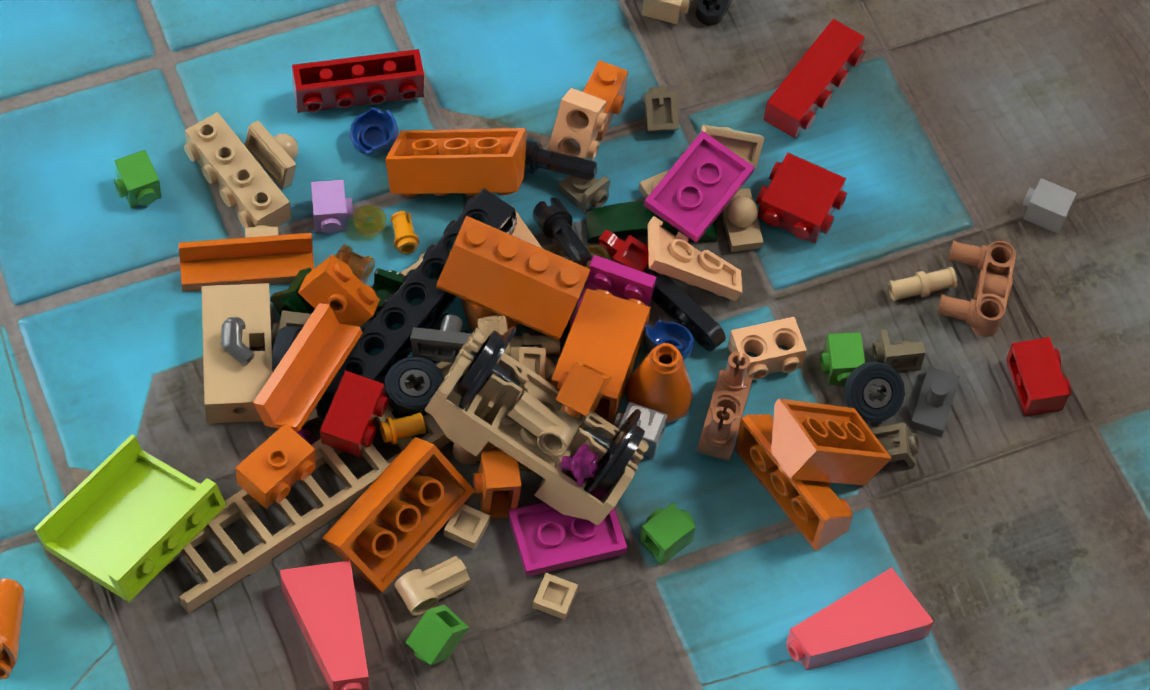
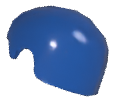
[350,107,399,157]
[644,319,694,360]

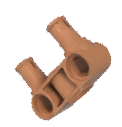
[937,240,1016,337]
[697,352,753,461]

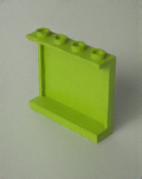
[34,435,227,602]

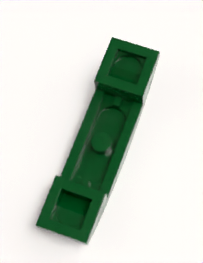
[586,201,717,243]

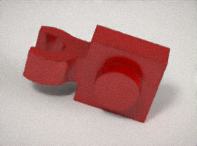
[596,230,649,273]

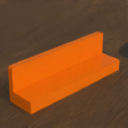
[178,233,314,292]
[253,303,363,432]

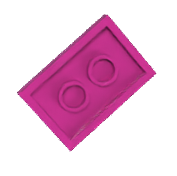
[644,131,755,243]
[508,489,627,577]

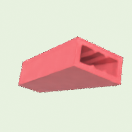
[280,560,369,690]
[786,567,934,670]

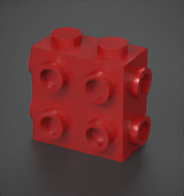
[756,152,848,244]

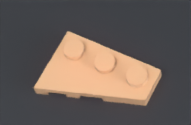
[647,216,743,301]

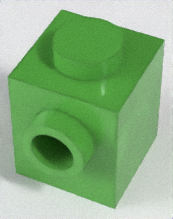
[114,150,162,208]
[820,332,865,387]
[639,502,696,565]
[405,605,469,666]

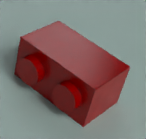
[1006,337,1071,416]
[320,370,389,457]

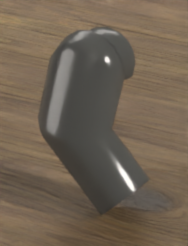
[221,317,255,366]

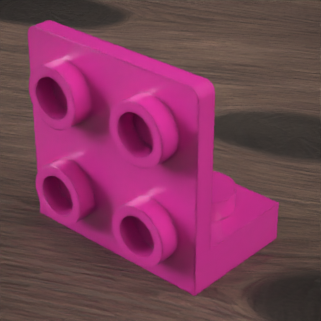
[570,255,656,328]

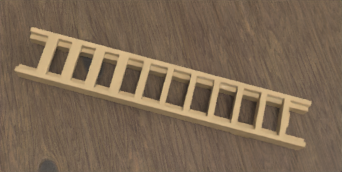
[165,361,461,614]

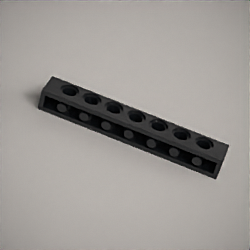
[322,188,517,405]

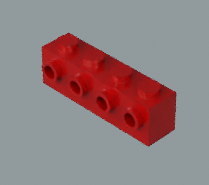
[763,19,865,138]
[292,49,424,113]

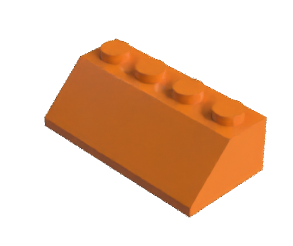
[385,128,527,197]
[436,216,591,340]
[771,399,892,485]
[734,414,853,551]
[322,437,474,593]

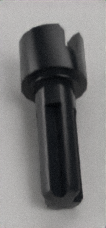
[524,139,597,180]
[533,197,591,267]

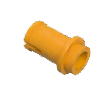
[391,211,420,254]
[380,412,426,444]

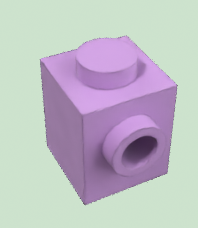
[311,180,353,234]

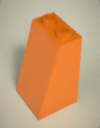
[551,288,651,425]

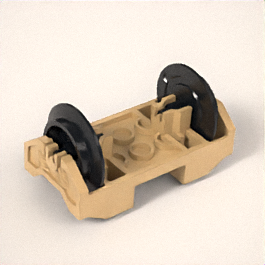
[424,326,649,526]

